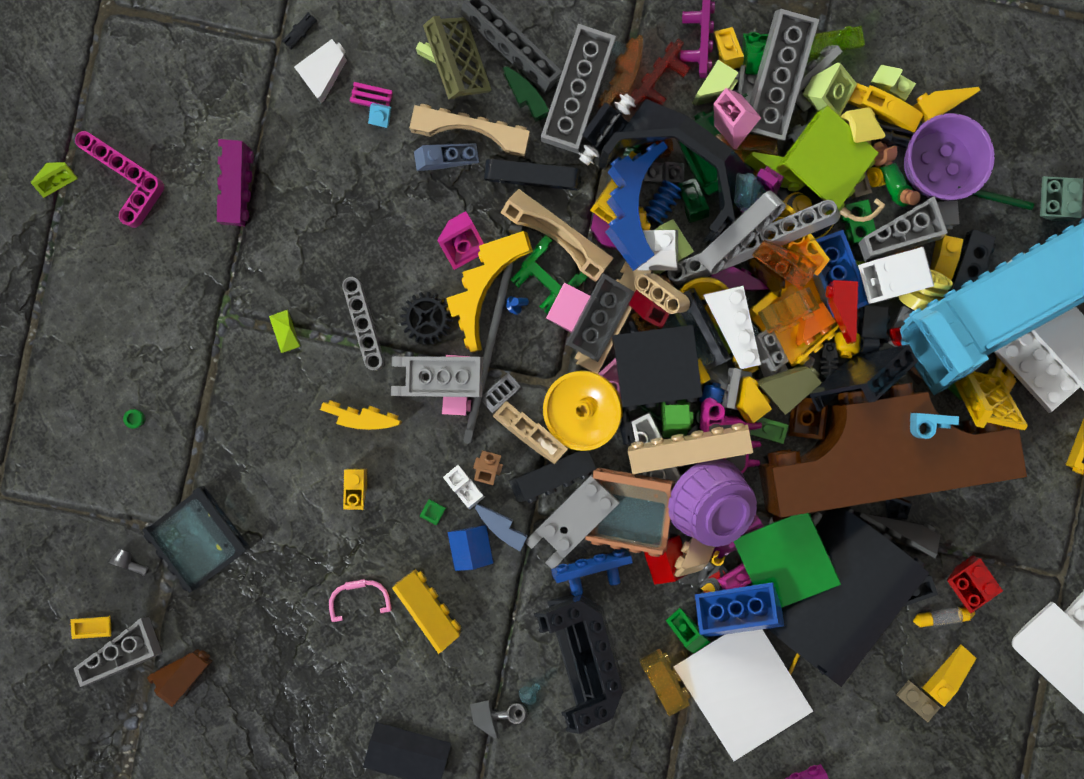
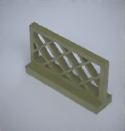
[423,16,491,100]

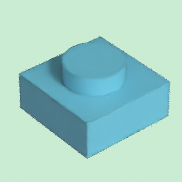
[368,103,391,128]

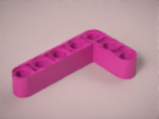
[75,131,164,228]

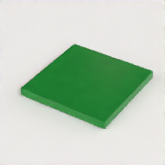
[734,513,841,607]

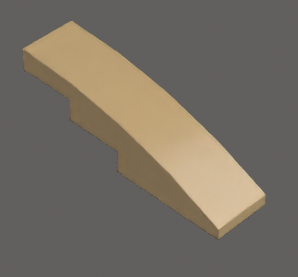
[493,401,568,464]

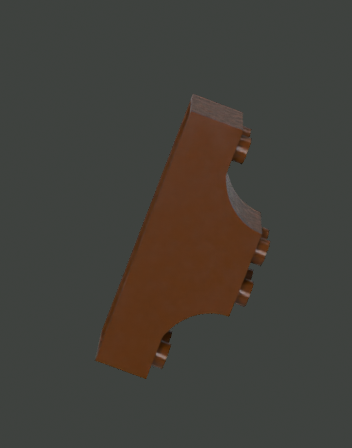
[758,382,1027,517]

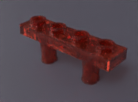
[630,38,690,110]

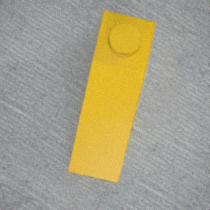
[913,87,980,123]
[930,235,963,299]
[922,644,976,706]

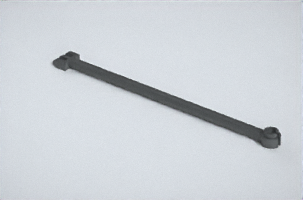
[463,223,523,444]

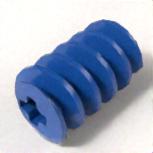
[644,180,682,225]

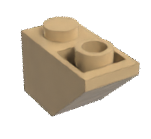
[674,538,715,577]

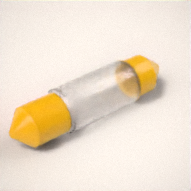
[913,607,976,627]

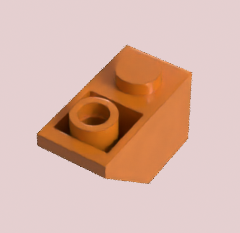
[796,302,836,346]

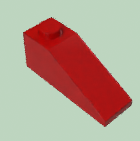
[826,280,858,344]

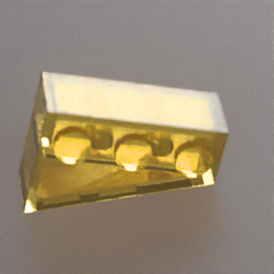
[640,649,691,716]

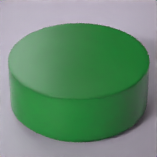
[123,409,145,429]

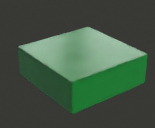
[419,499,446,526]

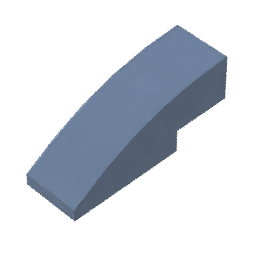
[475,503,527,551]

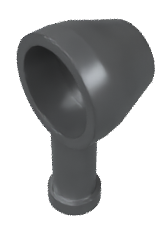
[109,549,149,576]
[493,703,528,724]

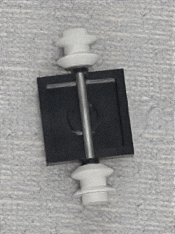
[578,94,636,166]

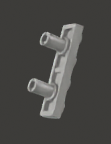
[796,45,843,112]

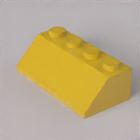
[392,569,461,654]

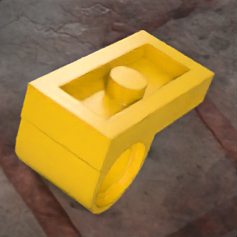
[714,27,744,69]

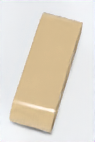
[634,273,690,314]

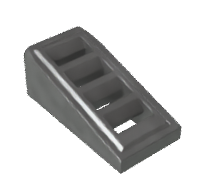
[481,373,521,413]

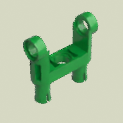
[510,235,588,315]

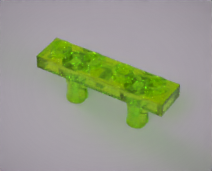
[809,26,865,57]

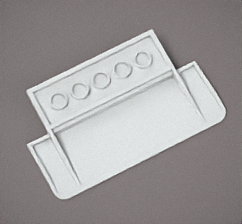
[994,253,1084,413]
[1012,591,1084,714]

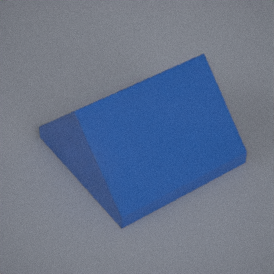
[448,525,493,571]

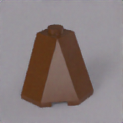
[147,649,213,707]

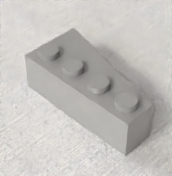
[859,196,947,262]
[74,617,163,687]

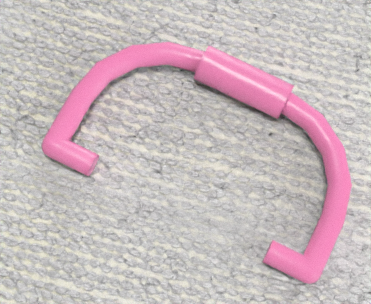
[329,579,392,622]

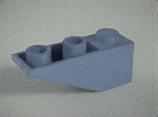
[414,143,479,171]

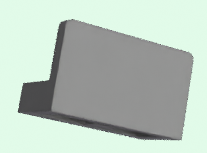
[722,368,752,410]

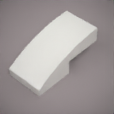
[443,465,485,509]

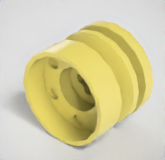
[899,269,953,310]

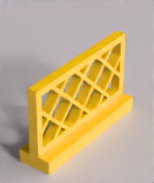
[955,372,1028,430]

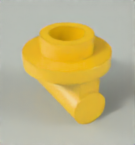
[866,166,886,187]

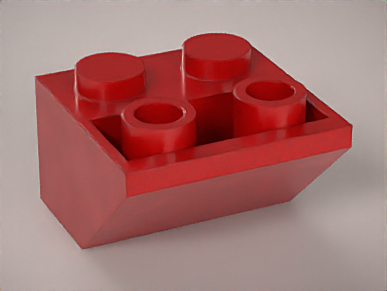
[947,556,1003,614]

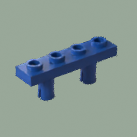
[551,549,633,596]

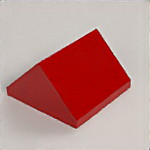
[644,535,687,585]

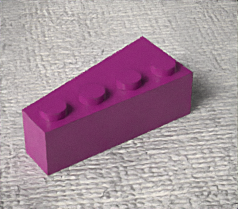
[217,139,254,226]

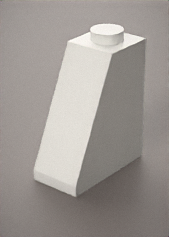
[294,39,347,103]

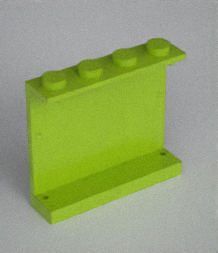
[776,105,879,215]

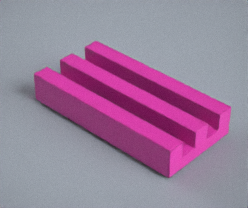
[350,82,393,107]

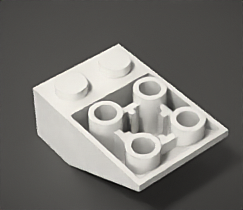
[858,247,934,304]

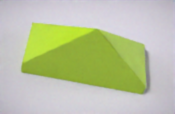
[31,162,77,198]
[269,310,300,353]

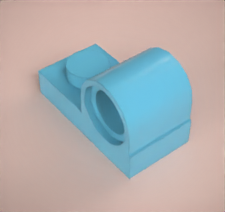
[910,413,959,439]

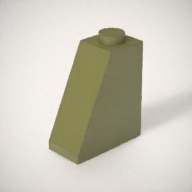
[757,365,822,415]

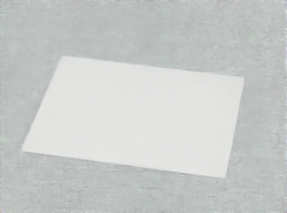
[674,629,813,761]

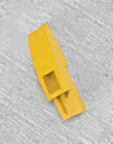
[847,83,923,133]
[320,400,402,430]

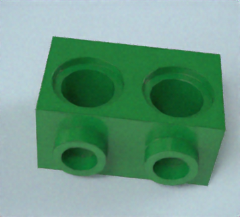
[840,199,876,245]

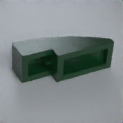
[503,66,549,122]

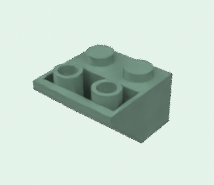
[1040,176,1083,222]

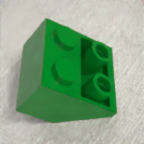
[743,32,769,74]

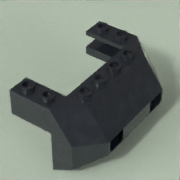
[534,594,624,734]

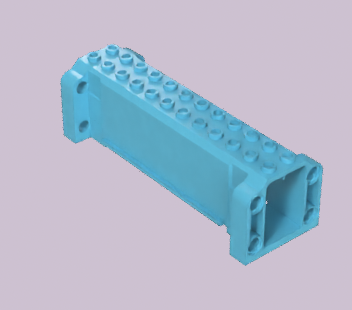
[900,219,1084,395]

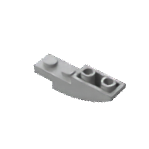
[755,326,789,378]

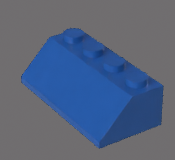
[810,230,872,319]
[695,582,784,637]

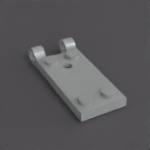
[391,356,483,397]
[525,474,620,569]

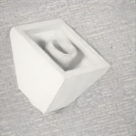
[638,230,678,270]

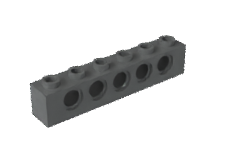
[460,0,562,94]

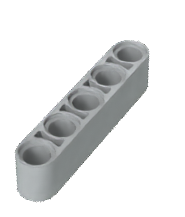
[698,191,786,274]
[342,277,384,371]

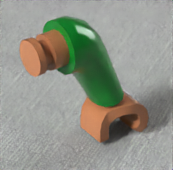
[873,142,920,207]

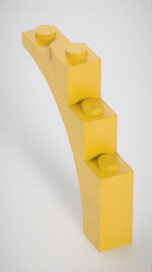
[446,231,533,352]

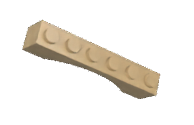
[409,104,530,158]
[501,189,613,282]

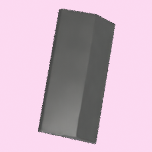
[566,273,634,362]

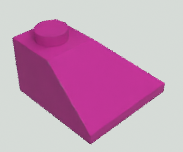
[437,211,484,270]

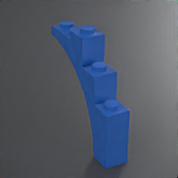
[605,141,668,271]

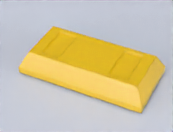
[71,616,112,639]

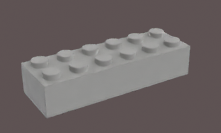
[749,9,819,140]
[541,24,616,154]

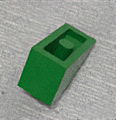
[666,608,711,654]

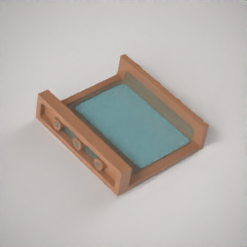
[585,468,676,557]

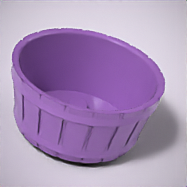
[904,113,995,200]
[668,459,757,547]

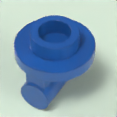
[506,296,529,315]

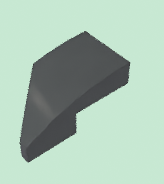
[707,362,728,390]
[470,700,499,739]

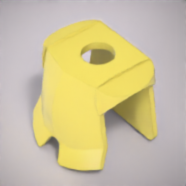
[840,107,885,146]

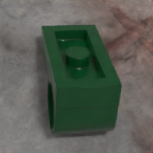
[677,178,709,223]

